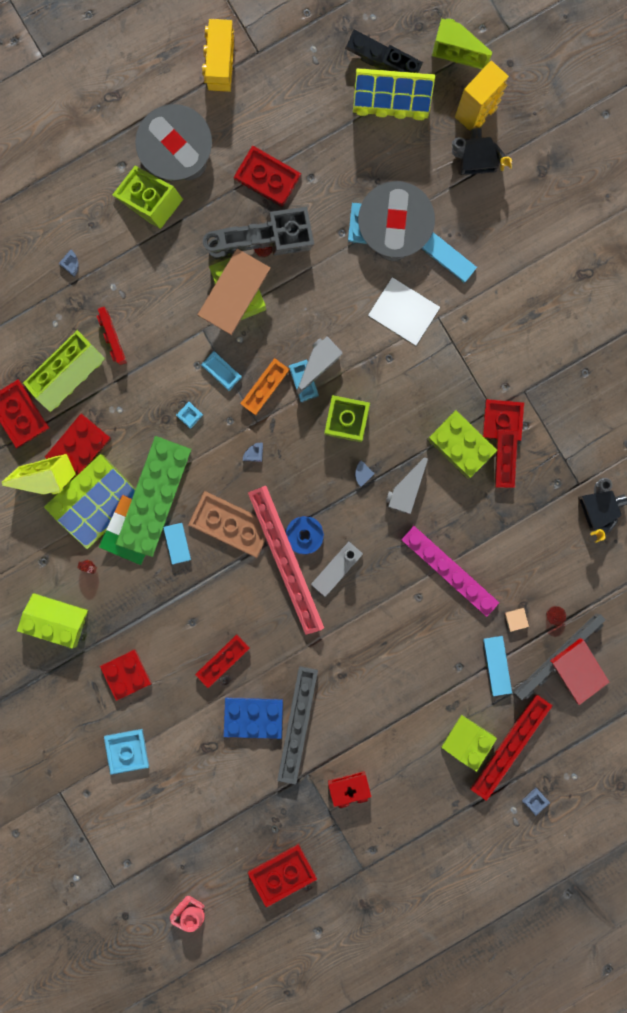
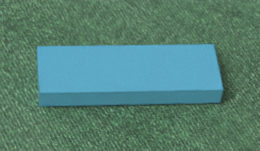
[421,232,477,283]
[483,636,512,696]

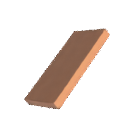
[198,248,271,336]
[188,491,266,558]

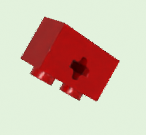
[328,771,372,808]

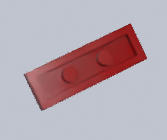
[97,306,127,365]
[495,429,518,488]
[195,634,250,688]

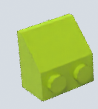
[441,715,497,772]

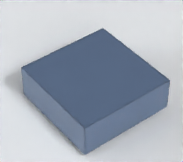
[522,788,550,816]

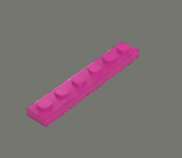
[401,526,499,617]

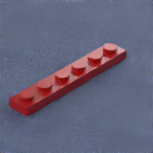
[470,694,553,801]

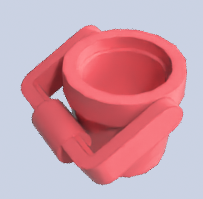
[169,896,205,932]

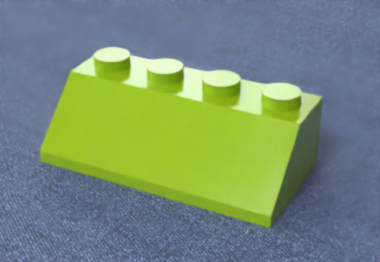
[23,330,105,412]

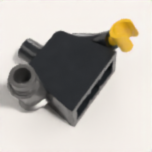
[452,128,512,175]
[578,478,627,543]

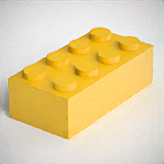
[455,61,509,131]

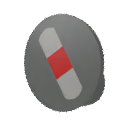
[135,104,212,181]
[358,181,435,261]

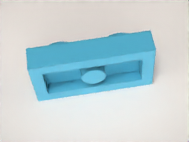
[348,203,367,244]

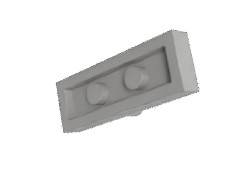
[311,541,363,597]

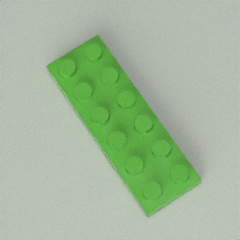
[116,436,191,557]

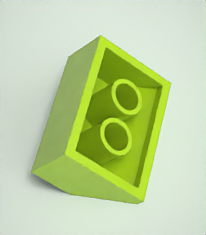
[17,593,88,649]

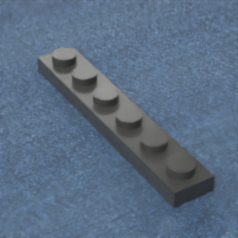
[514,613,605,700]
[277,666,318,785]

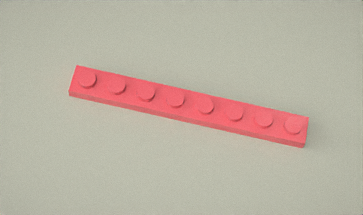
[248,486,324,635]

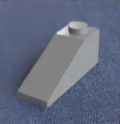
[296,336,343,395]
[386,457,428,514]

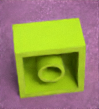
[324,395,370,443]

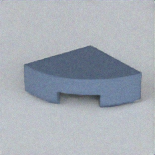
[59,250,79,277]
[243,443,263,462]
[355,460,374,487]

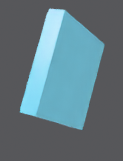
[104,729,149,775]

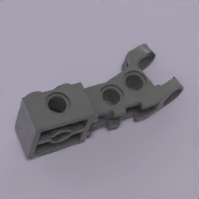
[203,207,314,259]

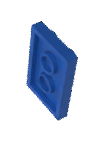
[224,697,283,739]

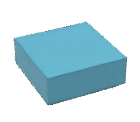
[176,402,203,429]

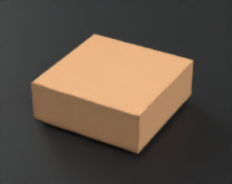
[505,608,529,632]

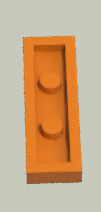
[240,358,290,416]

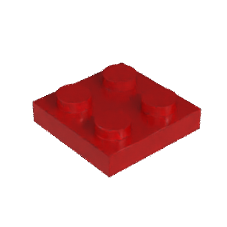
[482,399,524,441]
[100,649,152,701]

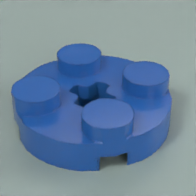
[286,516,324,554]

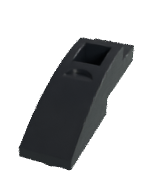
[345,29,423,73]

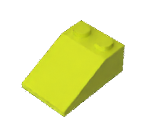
[1,454,76,495]

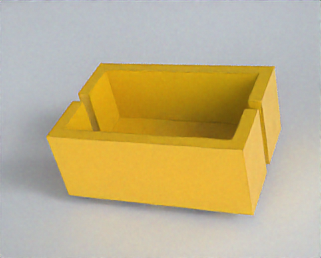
[202,19,234,92]

